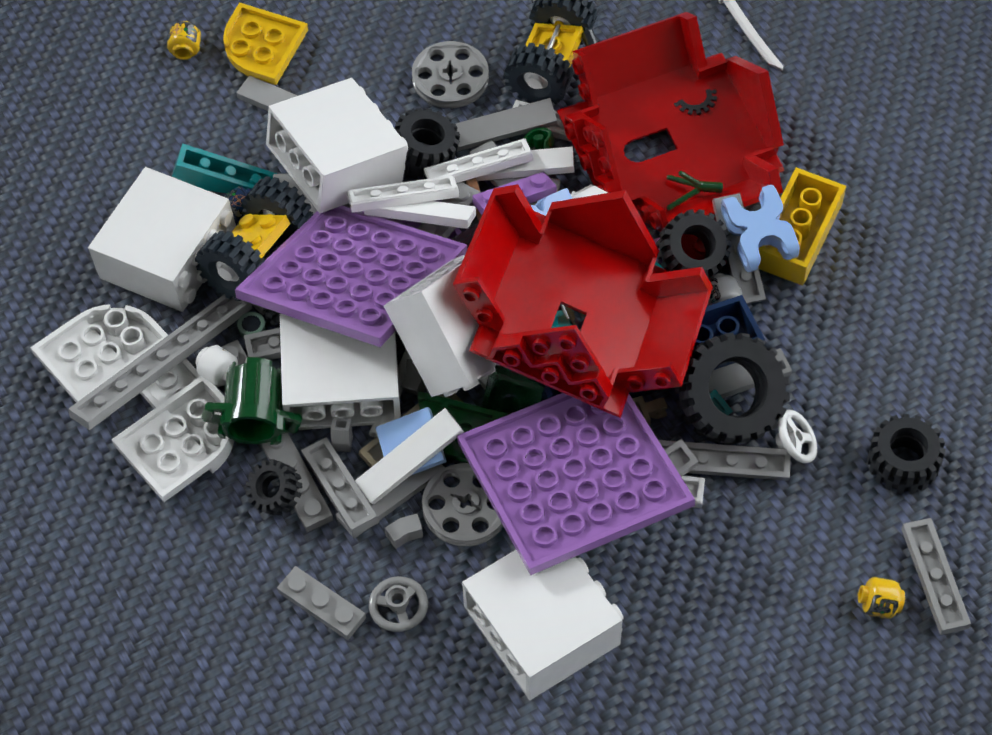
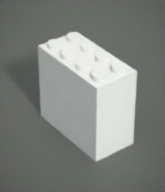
[266,78,408,213]
[88,167,236,312]
[384,255,499,397]
[280,314,401,430]
[462,550,623,700]

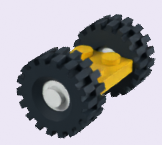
[503,0,598,105]
[195,177,313,301]

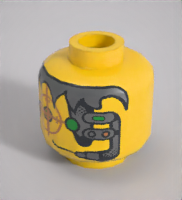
[167,21,201,60]
[858,577,905,619]

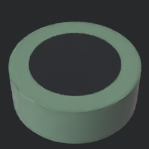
[237,312,266,338]

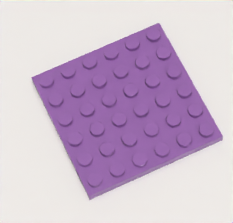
[235,206,467,347]
[457,393,695,576]

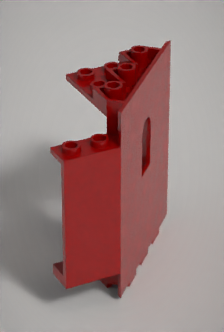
[556,12,784,232]
[453,184,713,418]

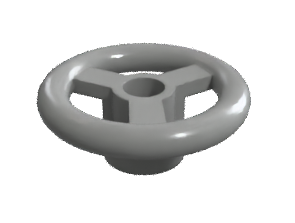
[369,576,428,632]

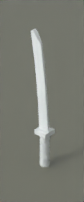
[718,0,783,71]

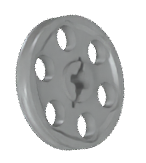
[412,41,489,108]
[422,463,504,546]

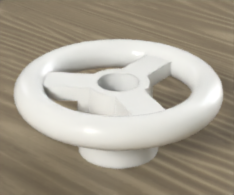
[776,410,817,463]

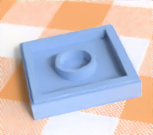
[375,407,447,476]

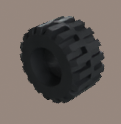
[394,108,460,179]
[656,209,731,278]
[867,414,946,494]

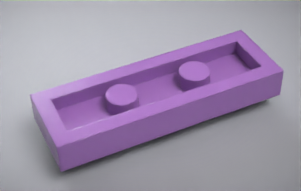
[473,172,557,215]

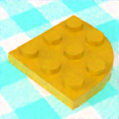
[223,2,308,85]

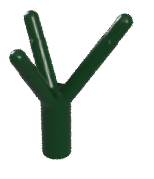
[666,171,723,210]

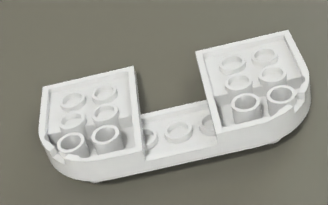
[30,304,234,502]

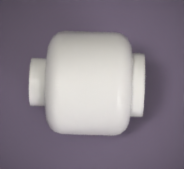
[195,345,238,387]

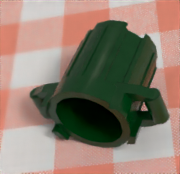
[201,357,302,445]

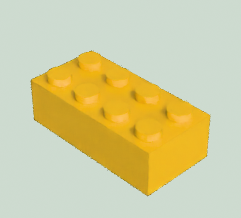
[758,167,846,286]

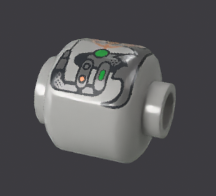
[708,273,743,306]

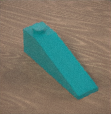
[172,143,277,193]

